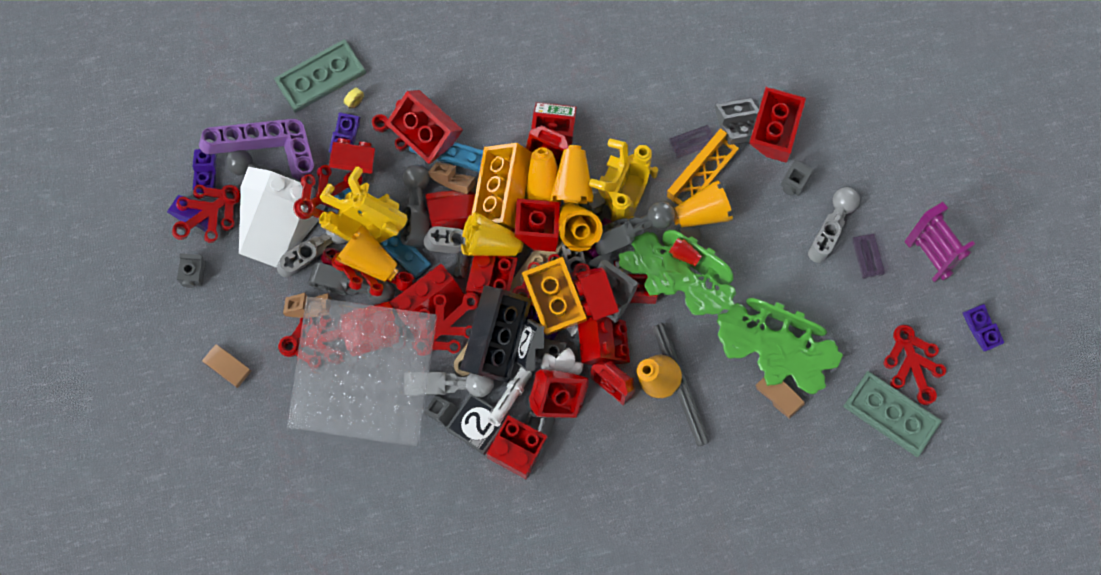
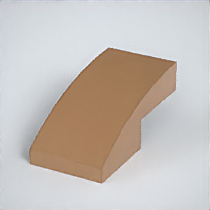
[428,162,475,194]
[283,293,332,318]
[202,344,251,388]
[756,378,805,419]

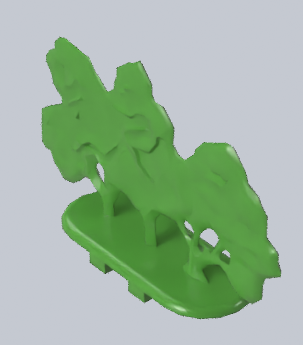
[619,230,736,315]
[717,298,843,394]

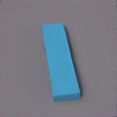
[409,142,483,172]

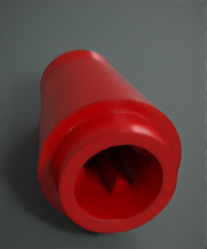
[669,238,702,266]

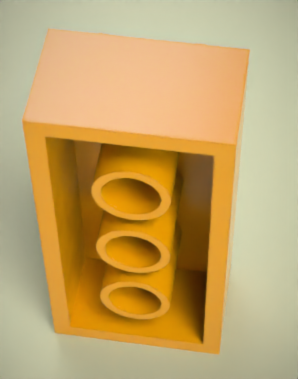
[471,143,532,232]

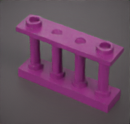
[904,202,975,282]

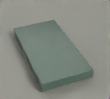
[274,39,366,113]
[843,371,942,457]

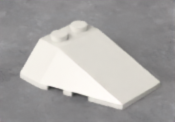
[239,167,325,268]

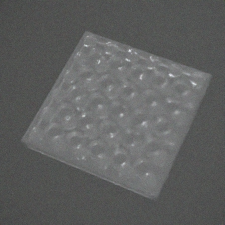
[287,296,437,447]

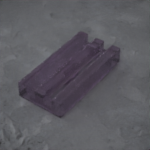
[669,125,713,159]
[852,234,885,279]

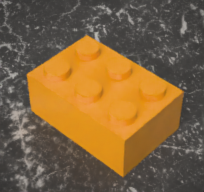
[522,257,587,336]

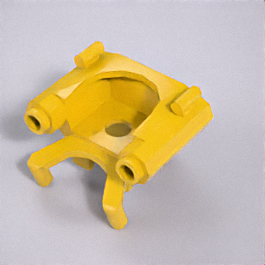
[589,138,658,221]
[319,167,407,243]

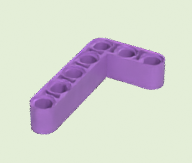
[199,119,314,182]

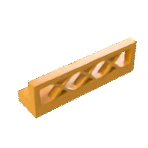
[667,128,739,205]

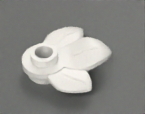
[541,347,583,375]

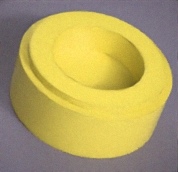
[344,88,364,108]

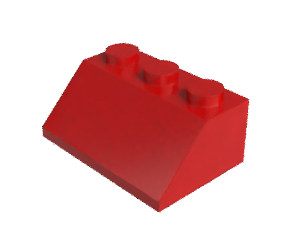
[749,87,806,163]
[385,90,463,164]
[390,264,469,337]

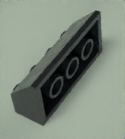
[460,285,532,383]

